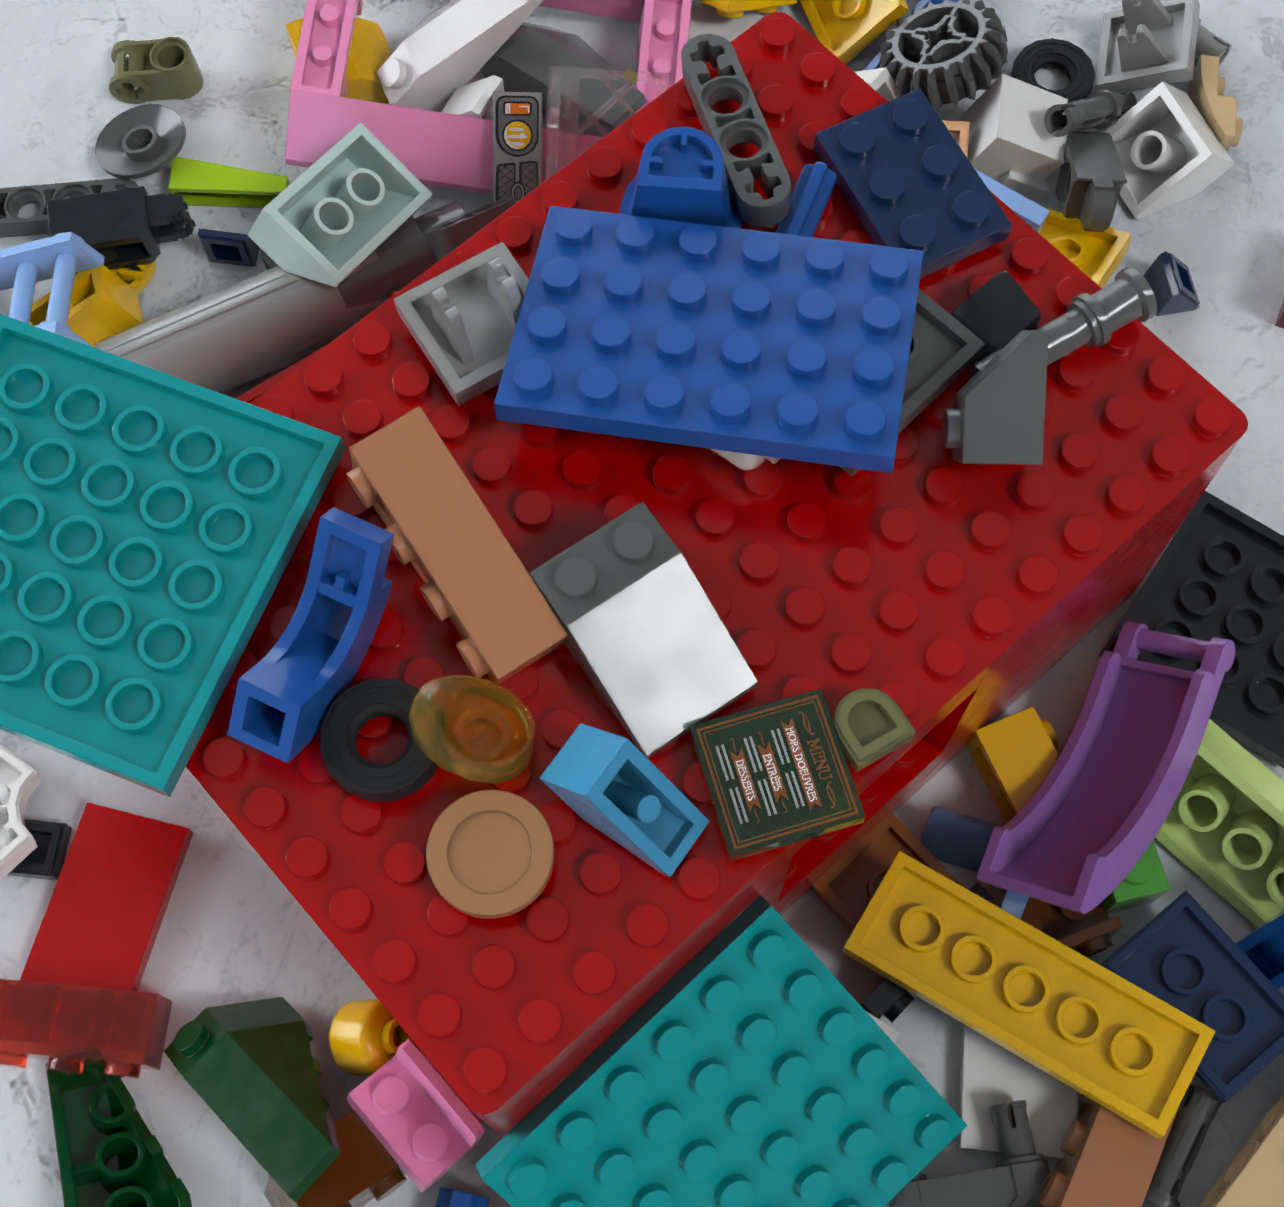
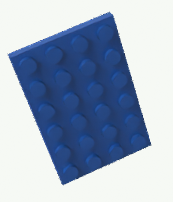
[494,206,924,473]

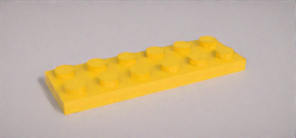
[842,851,1216,1139]

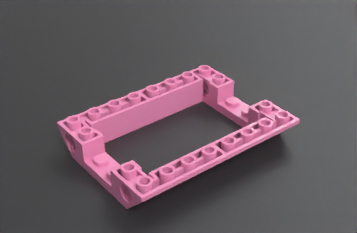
[285,0,692,195]

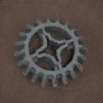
[879,0,1008,112]

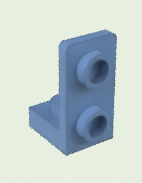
[920,806,1029,919]

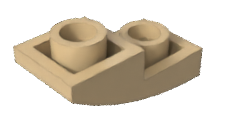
[1188,55,1243,152]

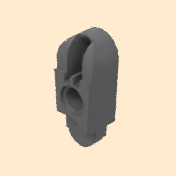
[1055,131,1127,232]

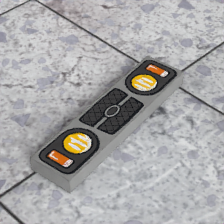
[493,92,542,203]

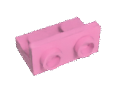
[346,1039,485,1193]

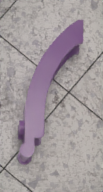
[976,621,1235,914]

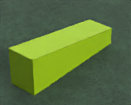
[168,157,290,208]

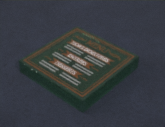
[690,689,866,862]

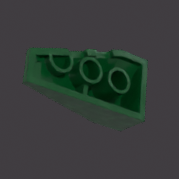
[164,997,340,1202]
[46,1051,192,1207]

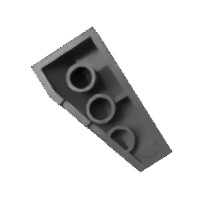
[480,22,647,131]

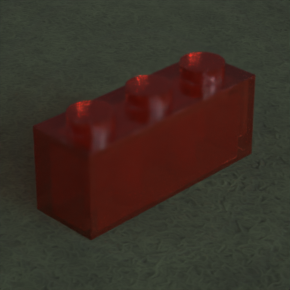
[0,979,172,1079]

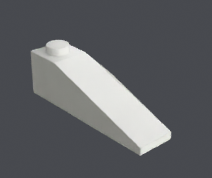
[376,0,544,112]

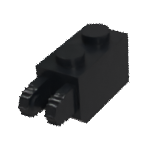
[47,186,196,274]

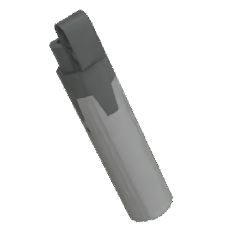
[93,196,515,394]

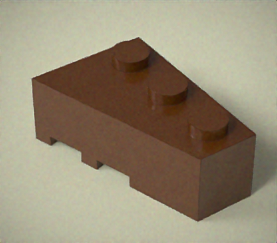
[264,1110,407,1207]

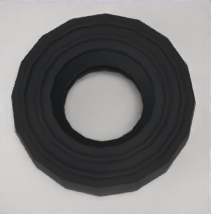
[1010,38,1095,102]
[320,678,444,802]

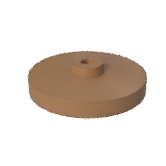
[426,790,554,919]

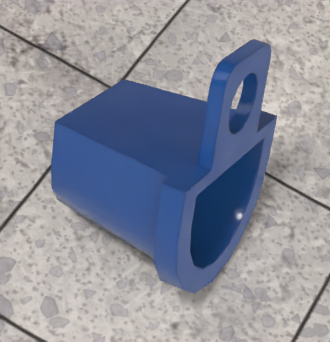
[620,126,742,229]

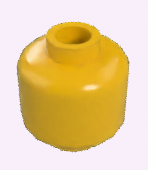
[328,999,414,1076]

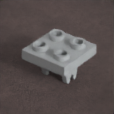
[1094,0,1200,92]
[394,242,529,406]

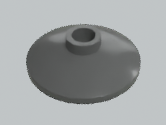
[95,104,186,179]

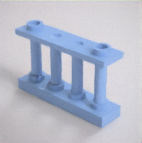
[0,232,105,346]

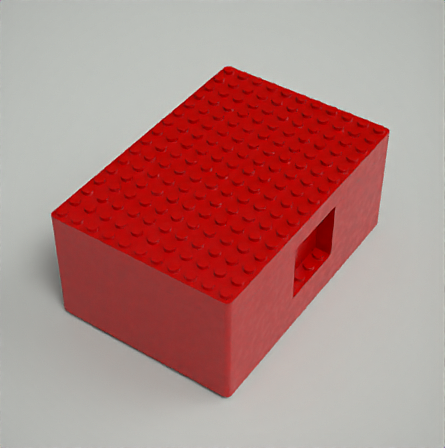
[186,12,1248,1137]

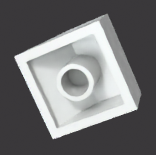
[1103,81,1235,219]

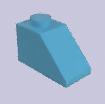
[540,723,709,877]

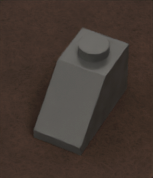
[942,330,1049,465]

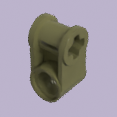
[109,37,204,104]

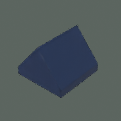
[1143,251,1200,316]

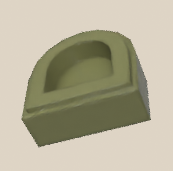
[832,688,916,773]

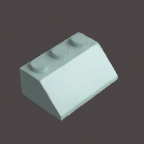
[247,122,433,287]

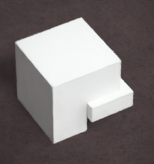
[962,73,1068,202]

